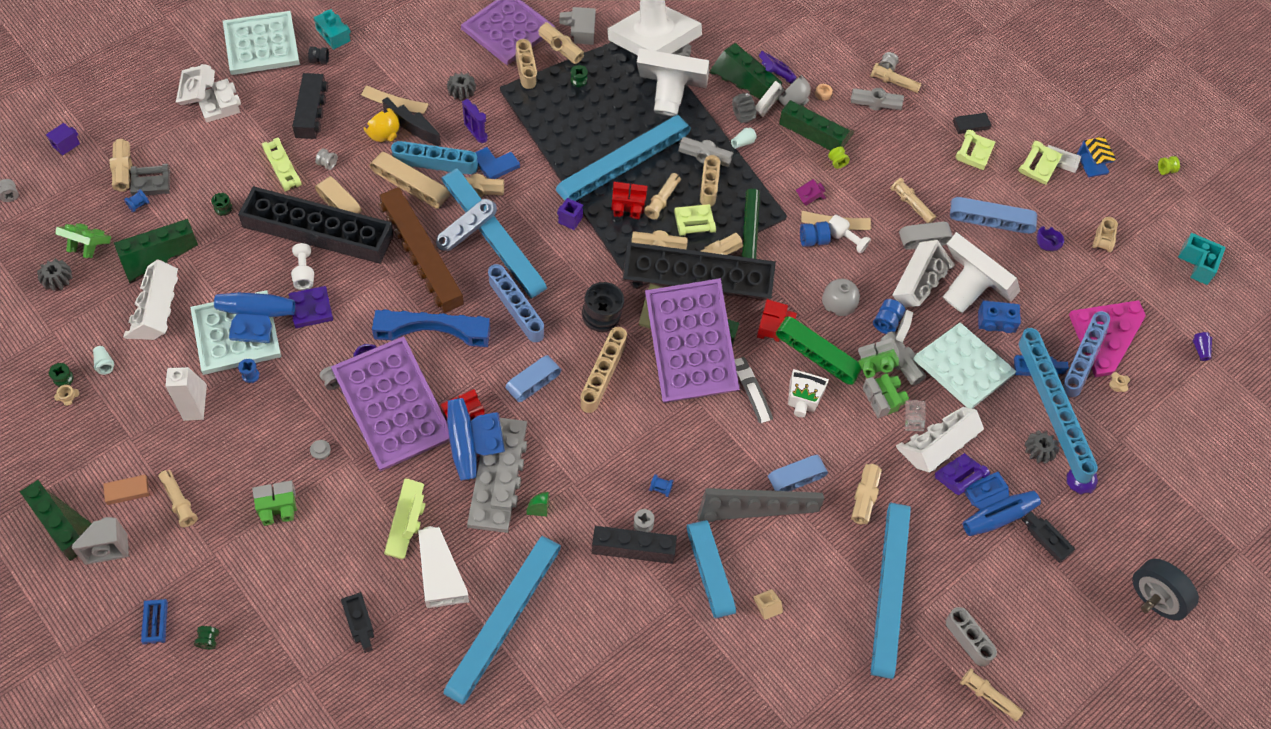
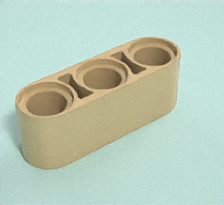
[515,39,537,89]
[700,155,720,207]
[315,176,361,213]

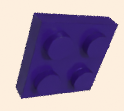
[288,286,333,329]

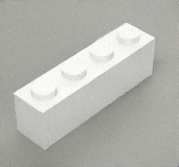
[892,240,955,307]
[123,259,178,340]
[896,407,984,472]

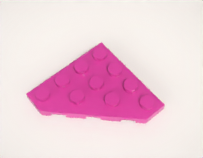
[1069,300,1146,377]

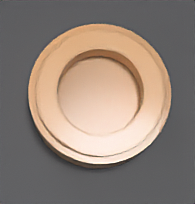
[815,84,833,101]

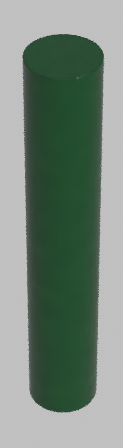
[742,189,760,259]

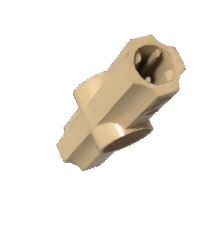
[538,22,584,64]
[110,139,132,192]
[465,174,504,197]
[632,231,688,249]
[701,233,743,255]
[851,464,882,525]

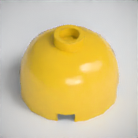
[364,108,399,142]

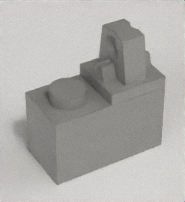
[559,7,596,45]

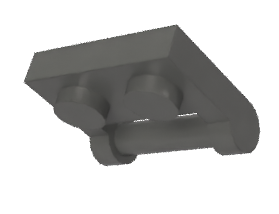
[130,163,170,196]

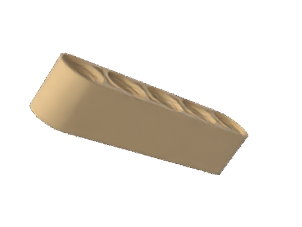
[370,152,450,208]
[580,327,627,413]

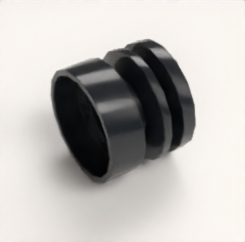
[582,282,624,332]

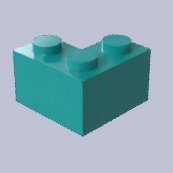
[1178,233,1226,285]

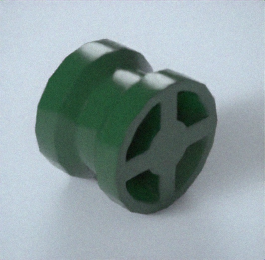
[571,65,588,87]
[211,193,233,216]
[49,363,74,387]
[194,626,219,650]

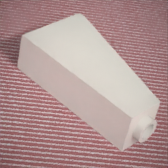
[165,367,207,420]
[418,526,469,608]

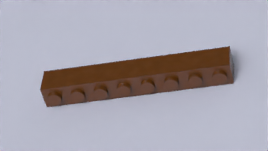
[378,187,464,313]

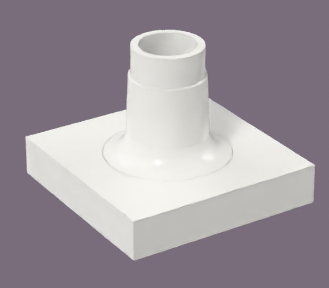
[607,0,702,55]
[637,48,709,116]
[943,232,1020,313]

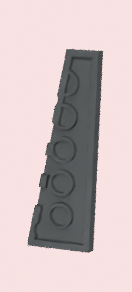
[697,488,824,522]

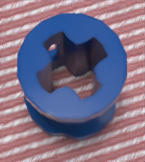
[124,189,149,213]
[238,359,260,383]
[649,474,674,497]

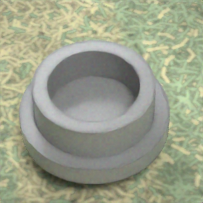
[310,440,331,460]

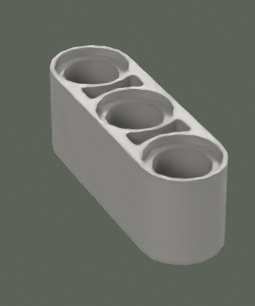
[899,222,953,249]
[945,607,997,666]

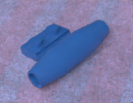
[214,292,295,343]
[447,398,505,481]
[962,472,1041,536]

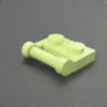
[956,130,995,170]
[1019,141,1063,185]
[674,204,716,236]

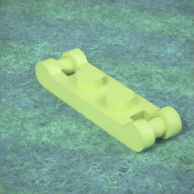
[261,138,302,191]

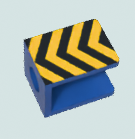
[1076,137,1116,177]

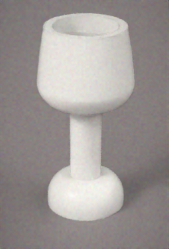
[828,215,871,254]
[291,243,314,290]

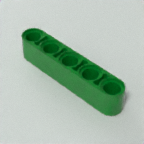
[776,317,862,385]

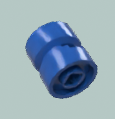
[800,221,831,247]
[873,299,906,334]

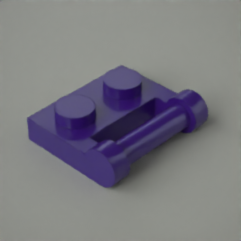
[758,50,796,84]
[462,99,488,143]
[935,453,990,495]

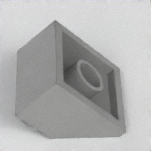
[72,517,129,565]

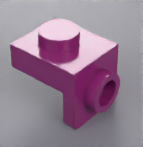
[796,179,826,206]

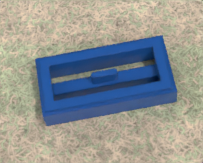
[141,599,168,645]

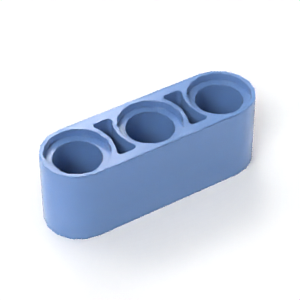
[505,355,561,402]
[768,455,828,491]

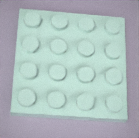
[223,11,300,75]
[190,290,281,375]
[913,323,1016,409]

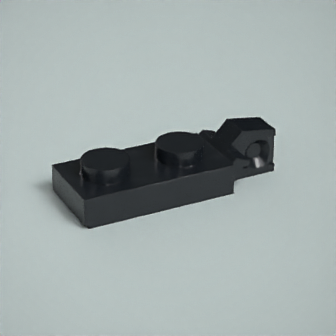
[1022,511,1075,563]
[341,592,374,653]

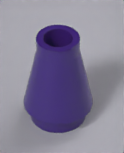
[1193,332,1212,361]

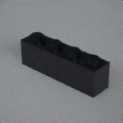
[292,73,328,139]
[592,526,677,564]

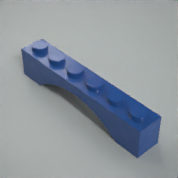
[372,309,490,347]

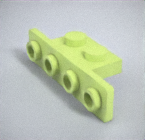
[384,478,425,559]

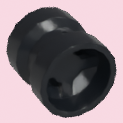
[308,46,329,65]

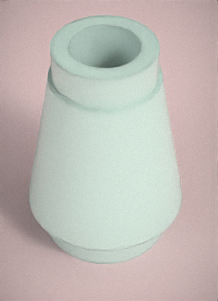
[731,128,757,149]
[93,346,114,375]

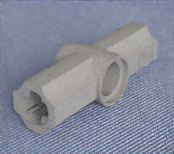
[850,88,904,110]
[679,137,734,167]
[880,331,926,386]

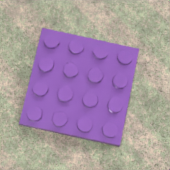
[461,0,555,65]

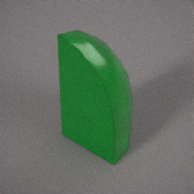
[527,491,549,517]

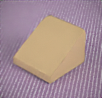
[754,589,783,619]

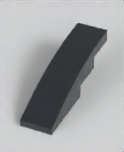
[382,97,441,146]

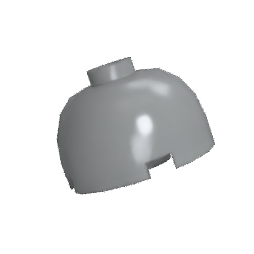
[778,75,811,107]
[822,279,860,316]

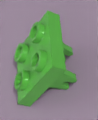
[55,223,111,258]

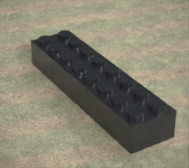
[238,186,394,264]
[622,242,776,300]

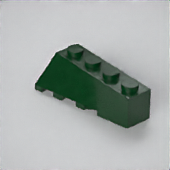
[709,43,782,100]
[779,100,855,151]
[114,218,198,284]
[20,480,92,561]

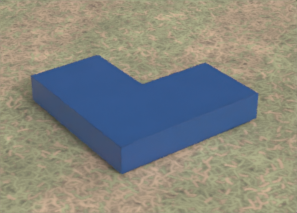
[474,147,520,179]

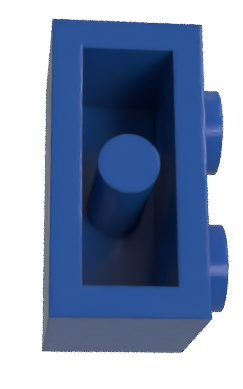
[978,300,1021,333]

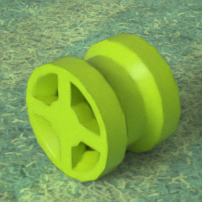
[828,147,850,169]
[1158,156,1180,175]

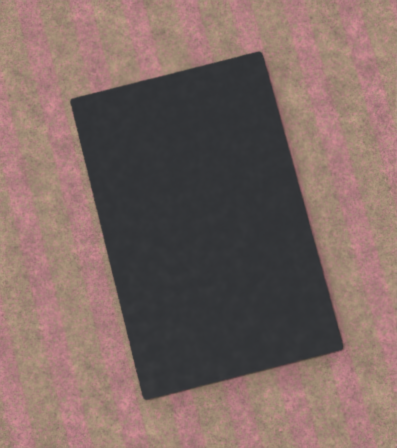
[500,42,787,289]

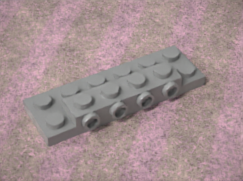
[467,418,527,533]

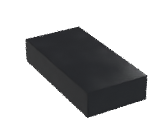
[953,112,992,134]

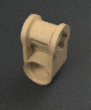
[1092,217,1118,253]

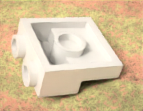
[176,64,215,105]
[198,79,241,123]

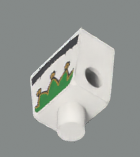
[788,369,829,417]

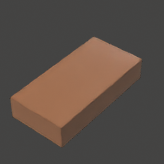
[103,475,149,505]

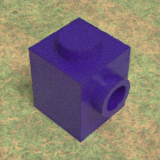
[46,123,80,156]
[557,198,583,230]

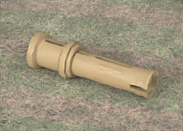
[870,63,922,93]
[644,173,681,219]
[891,178,936,223]
[158,470,198,527]
[960,668,1024,721]

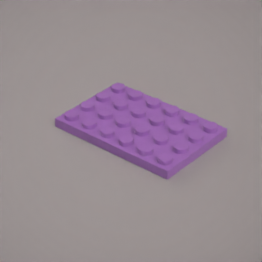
[645,278,740,403]
[331,336,450,472]

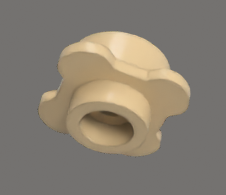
[1109,372,1130,392]
[54,384,79,406]

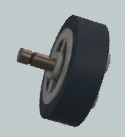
[1132,558,1199,621]

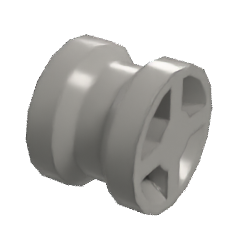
[879,52,899,72]
[315,148,338,170]
[0,179,19,202]
[319,366,340,390]
[633,509,654,532]

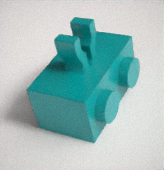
[313,9,351,50]

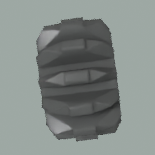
[447,71,476,101]
[732,93,757,123]
[37,258,72,292]
[1024,430,1060,464]

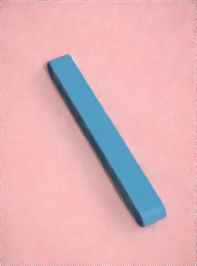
[556,115,691,201]
[441,168,547,299]
[1018,328,1098,483]
[871,502,911,679]
[443,536,561,705]

